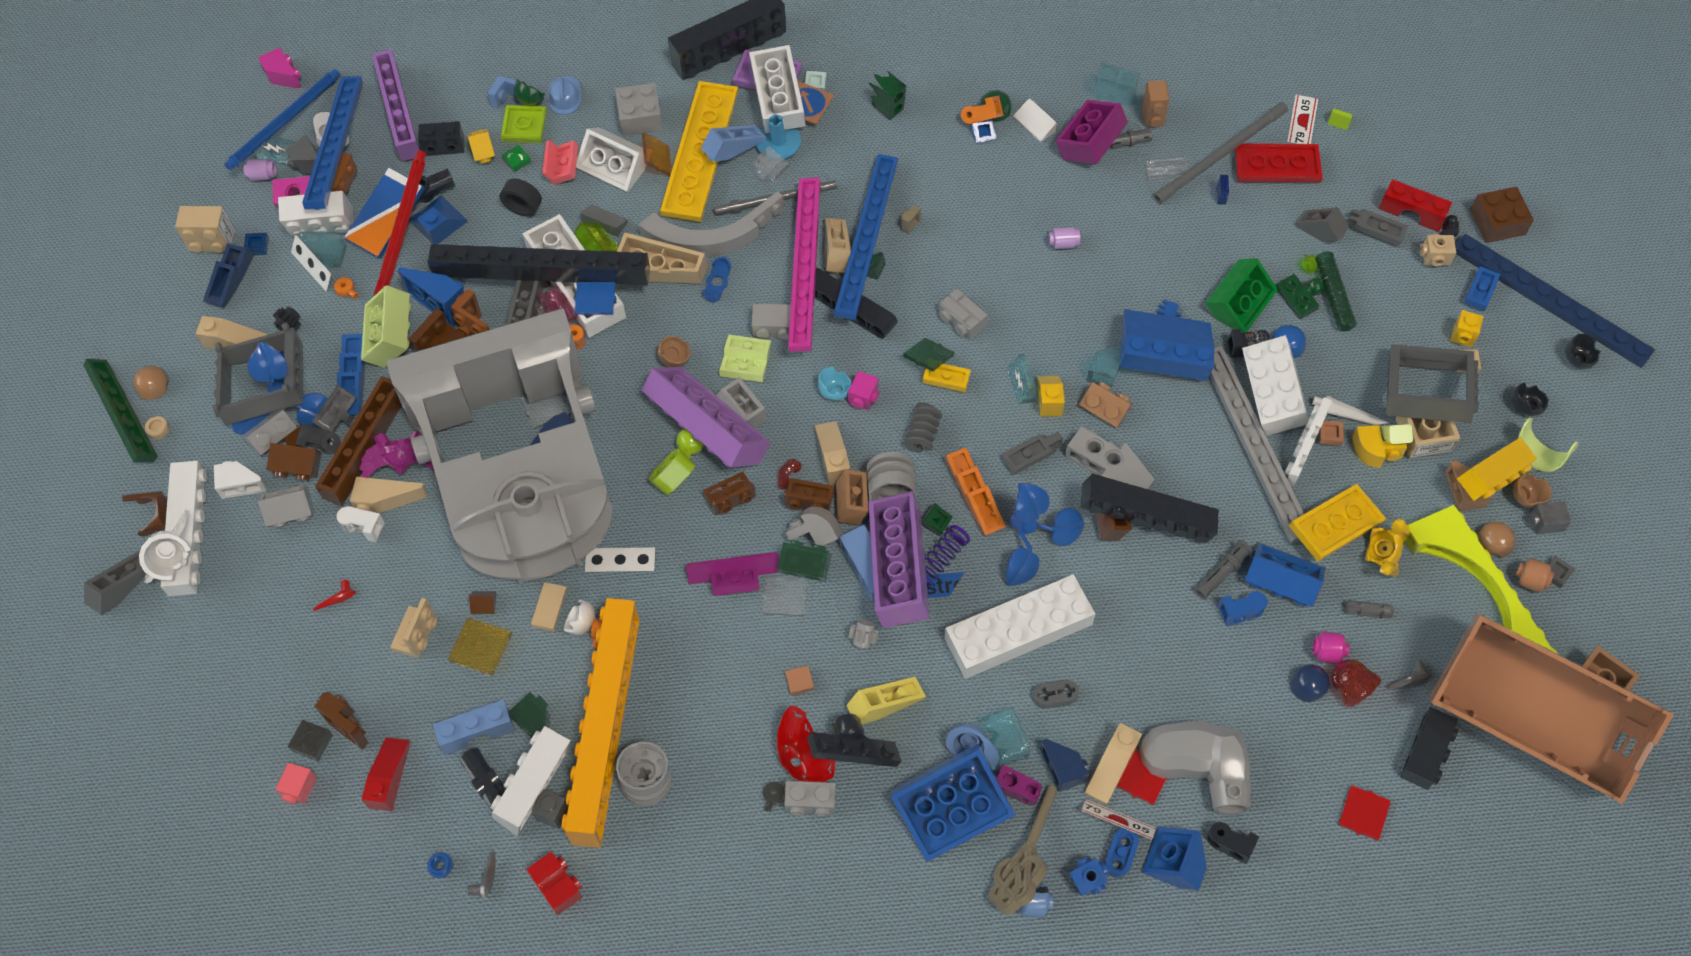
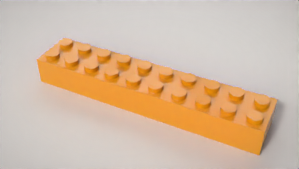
[562,598,640,848]

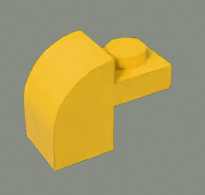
[1352,425,1407,468]

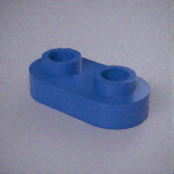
[1105,828,1139,878]

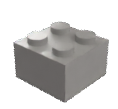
[615,83,663,135]

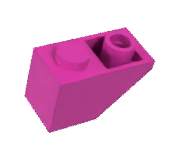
[258,47,301,88]

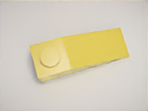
[846,677,926,724]

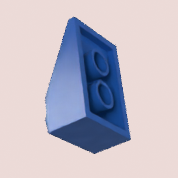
[397,267,465,327]

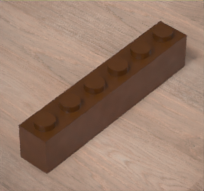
[315,376,402,506]

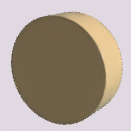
[145,416,170,439]

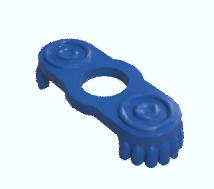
[702,256,731,303]

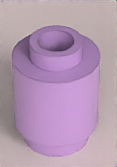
[244,159,277,181]
[1049,227,1080,249]

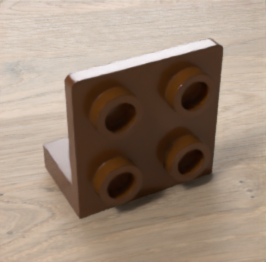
[408,308,468,353]

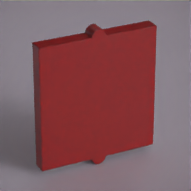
[1116,750,1167,806]
[1338,785,1391,841]

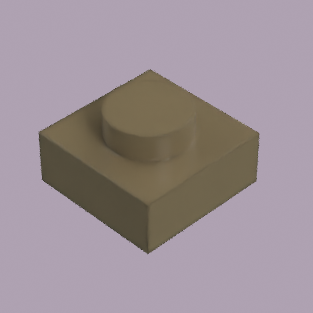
[901,205,921,234]

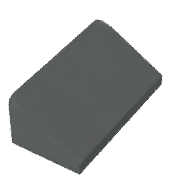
[580,205,628,237]

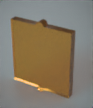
[642,132,672,176]

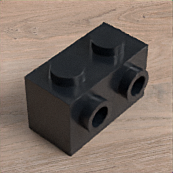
[418,121,465,156]

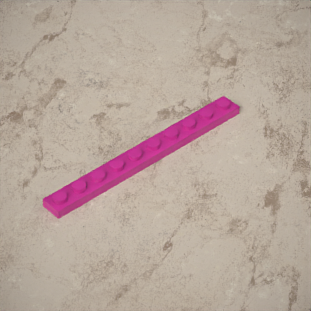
[788,177,821,352]

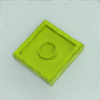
[500,105,547,143]

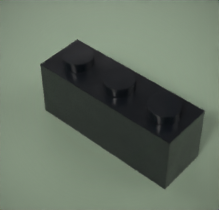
[1400,707,1459,790]

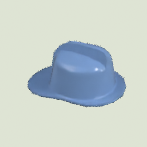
[548,76,581,115]
[946,723,1000,770]

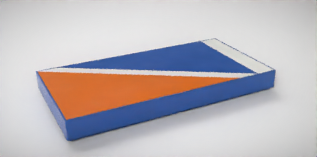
[344,167,425,259]

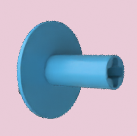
[756,114,801,160]

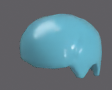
[818,367,852,401]

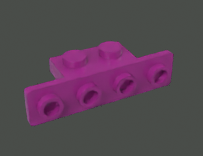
[686,552,781,596]

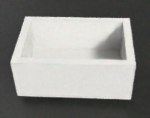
[278,191,354,238]

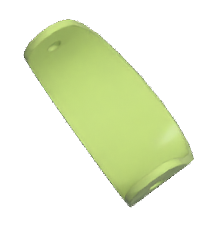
[1519,417,1579,472]

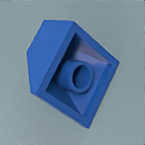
[409,195,468,244]
[1142,827,1207,891]

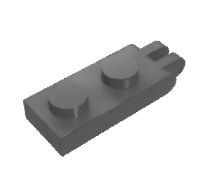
[1347,209,1408,246]

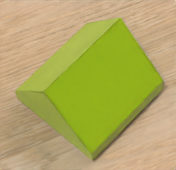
[1328,108,1353,130]

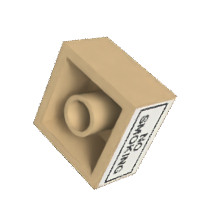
[175,206,235,253]
[1396,416,1461,458]

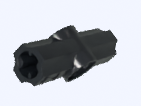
[417,168,455,203]
[460,747,505,812]

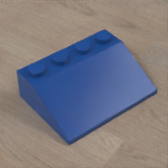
[1119,309,1215,381]
[891,743,1015,862]

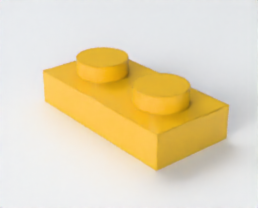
[923,360,971,392]

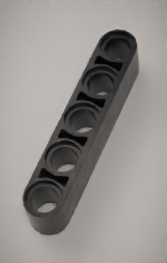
[815,268,898,339]

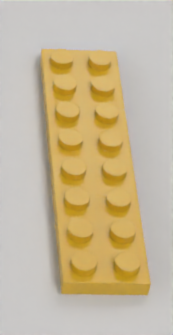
[660,81,739,222]

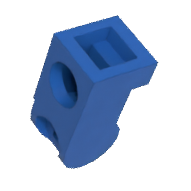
[1218,591,1268,627]

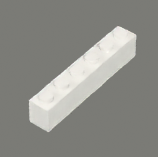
[161,461,208,596]

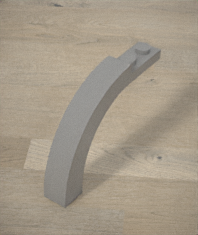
[638,191,784,257]

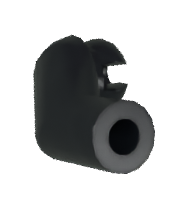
[1439,215,1459,237]

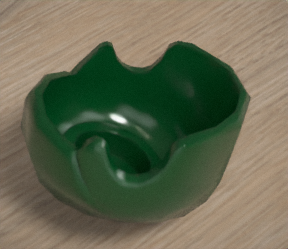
[514,79,545,106]
[980,90,1012,121]

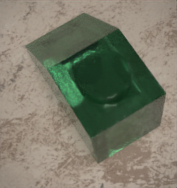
[509,692,550,739]

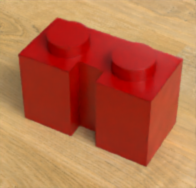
[526,851,583,916]

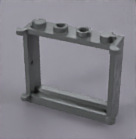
[212,323,303,426]

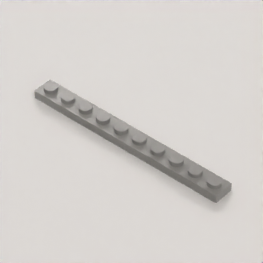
[1209,346,1304,544]

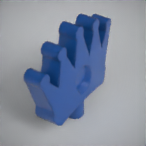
[1157,299,1182,317]

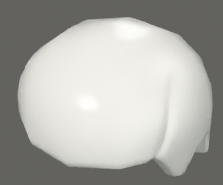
[563,600,595,636]

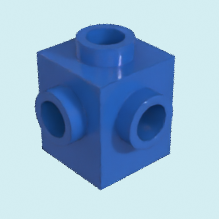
[1069,856,1110,896]

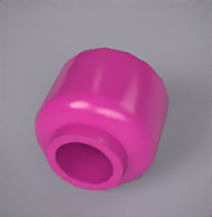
[1312,631,1350,664]

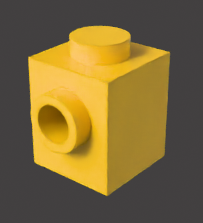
[1450,310,1484,348]

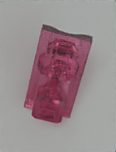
[538,286,577,323]

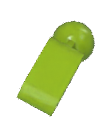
[649,428,704,495]

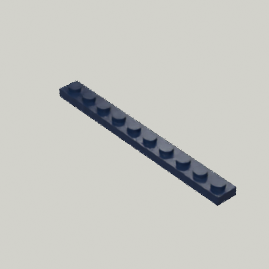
[1455,233,1656,368]

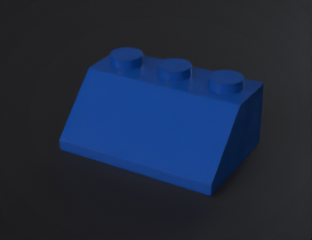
[1245,542,1326,607]

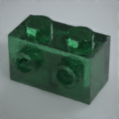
[777,540,831,582]

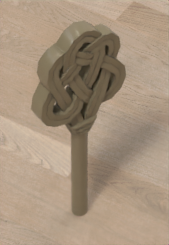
[988,785,1057,916]

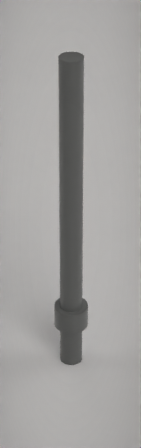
[714,180,837,215]

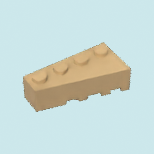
[617,232,708,283]

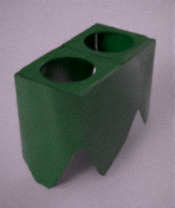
[868,70,906,120]

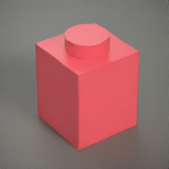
[275,763,317,805]

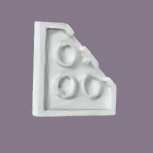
[1285,397,1332,487]

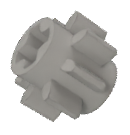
[848,619,879,648]

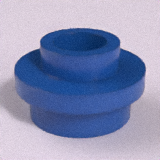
[427,853,453,878]

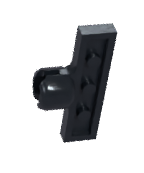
[807,713,902,767]

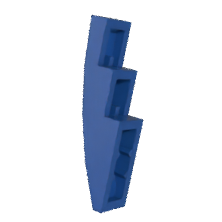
[337,334,365,416]

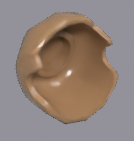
[657,336,691,367]
[133,365,169,400]
[1513,474,1552,508]
[1478,522,1516,558]

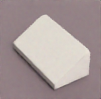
[1013,99,1057,143]

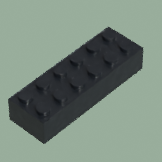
[668,0,787,80]

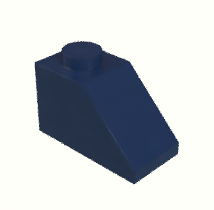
[1040,739,1090,792]

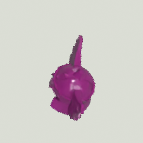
[359,431,435,478]

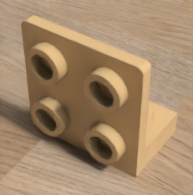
[390,597,437,658]

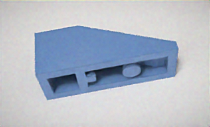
[701,124,767,162]
[839,525,875,602]

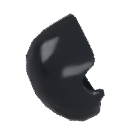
[1565,333,1601,369]
[1513,382,1549,416]

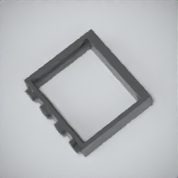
[1386,344,1479,423]

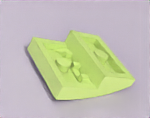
[719,335,771,382]

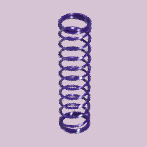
[925,525,970,586]

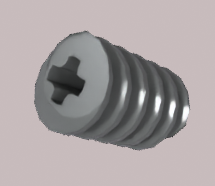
[904,402,942,453]

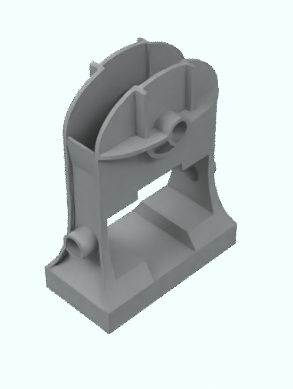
[386,308,613,584]

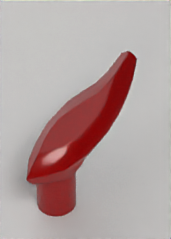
[313,580,356,611]

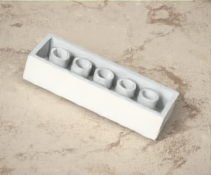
[522,214,626,338]
[944,574,1095,679]

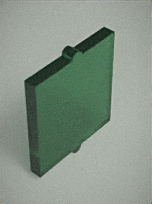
[903,338,955,372]

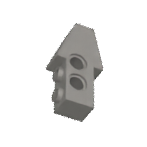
[1065,427,1155,490]

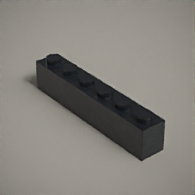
[1080,473,1219,543]

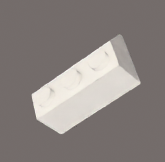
[576,127,651,192]

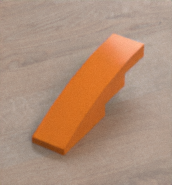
[945,447,1006,536]

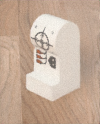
[336,506,385,543]

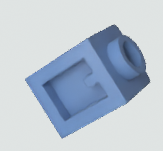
[487,76,516,108]

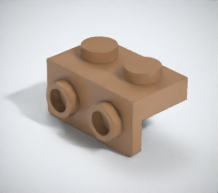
[1079,381,1134,428]

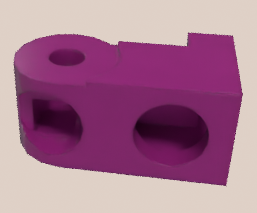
[997,764,1042,806]

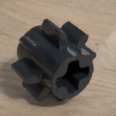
[273,307,301,331]

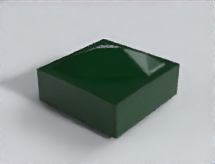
[922,503,953,536]

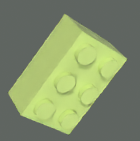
[361,285,411,368]

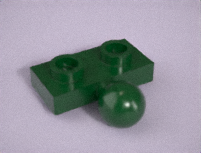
[1276,274,1324,320]

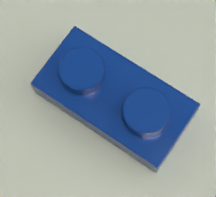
[1464,266,1501,311]

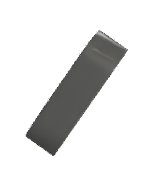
[1033,680,1079,709]

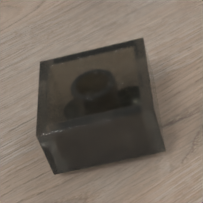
[288,720,333,762]

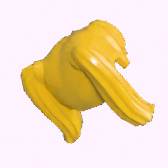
[1365,518,1411,578]

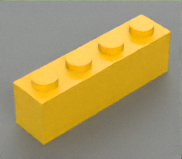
[1457,437,1537,501]

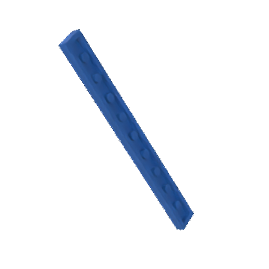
[302,76,363,210]
[834,154,898,321]

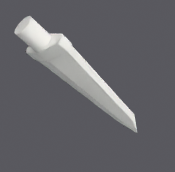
[1312,395,1388,425]

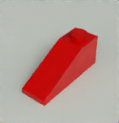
[361,737,410,812]

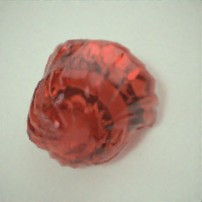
[1331,659,1381,708]

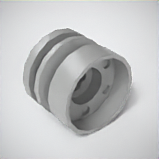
[867,452,917,501]
[616,741,672,806]

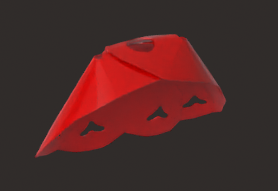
[777,705,835,782]

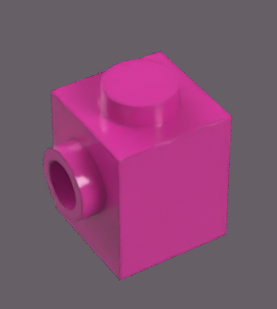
[848,371,879,410]

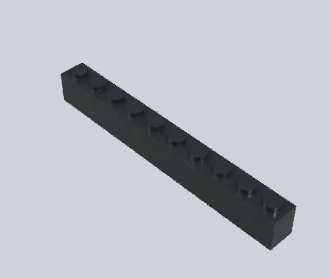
[428,244,650,286]

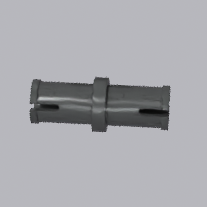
[1110,128,1152,149]

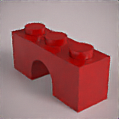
[1379,179,1453,232]

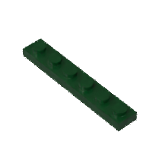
[83,359,157,463]

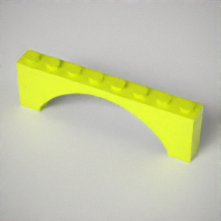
[1404,505,1558,654]

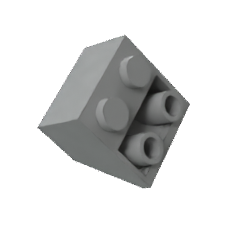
[716,377,767,428]

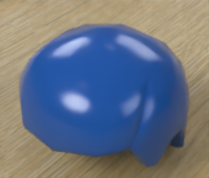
[1272,325,1306,358]

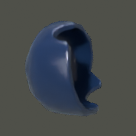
[1290,664,1330,703]

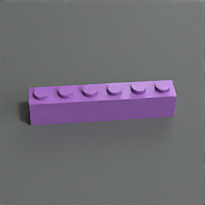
[372,49,420,162]

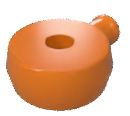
[334,277,358,299]
[591,618,602,648]

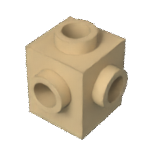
[1420,234,1456,266]

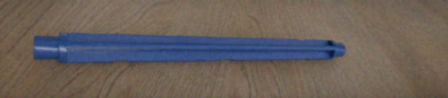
[224,69,340,170]

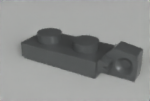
[1002,431,1063,475]

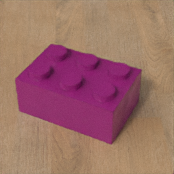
[1055,100,1128,164]

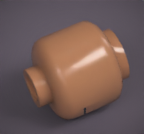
[1516,558,1555,592]

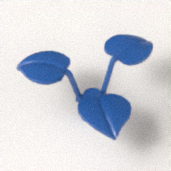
[232,341,328,434]
[1006,483,1084,586]

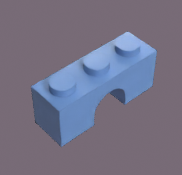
[433,700,515,756]

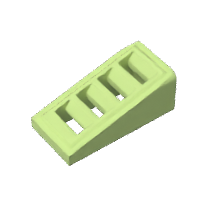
[1380,424,1413,444]

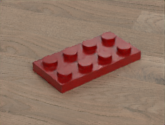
[1234,143,1323,182]

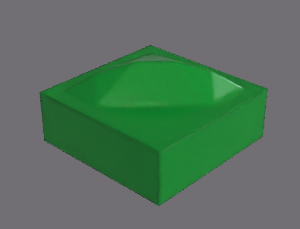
[502,145,531,172]

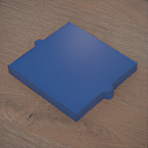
[574,282,617,315]

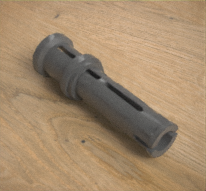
[1194,540,1254,600]

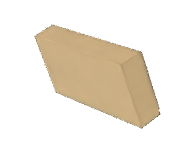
[531,582,568,632]

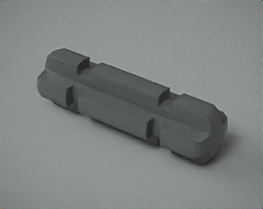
[1345,600,1393,619]

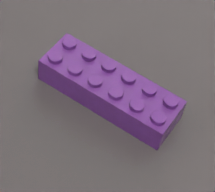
[642,367,771,468]
[869,491,930,628]

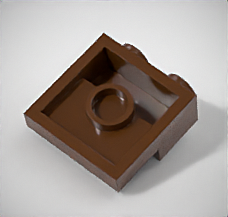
[314,691,369,750]

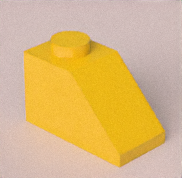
[467,128,495,163]
[1037,376,1065,417]

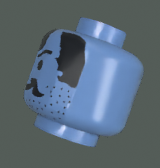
[1019,884,1053,918]

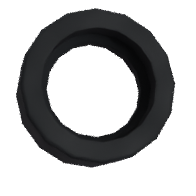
[499,178,542,217]

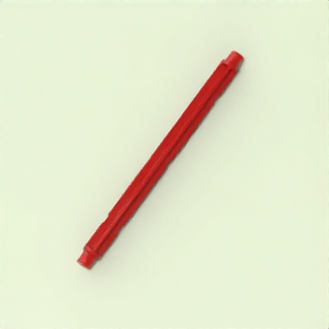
[372,151,426,298]

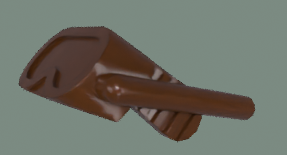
[122,491,167,537]

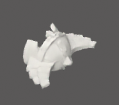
[139,509,191,584]

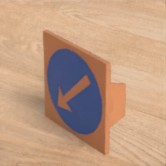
[798,81,834,125]

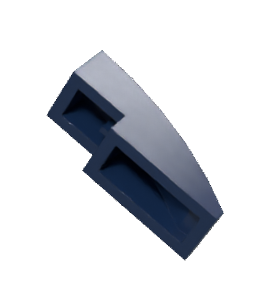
[203,243,254,308]

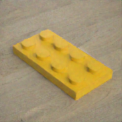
[1289,484,1386,562]

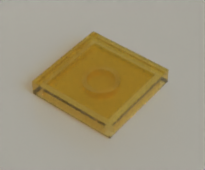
[448,617,512,676]

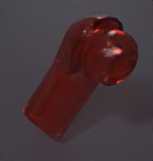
[778,458,802,490]

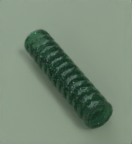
[1315,251,1357,331]

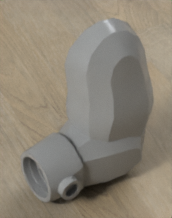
[1139,721,1251,814]

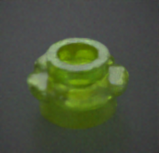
[1301,254,1317,275]

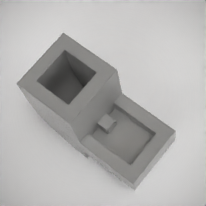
[785,507,843,548]

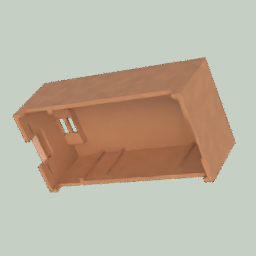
[1429,612,1674,804]

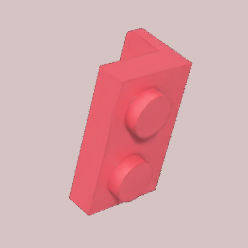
[542,140,579,185]

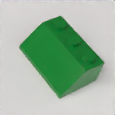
[1205,258,1278,332]

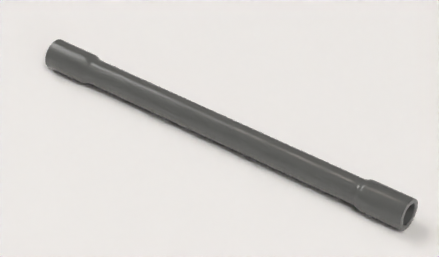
[1154,102,1288,204]

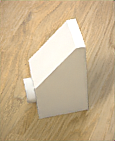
[214,461,267,499]

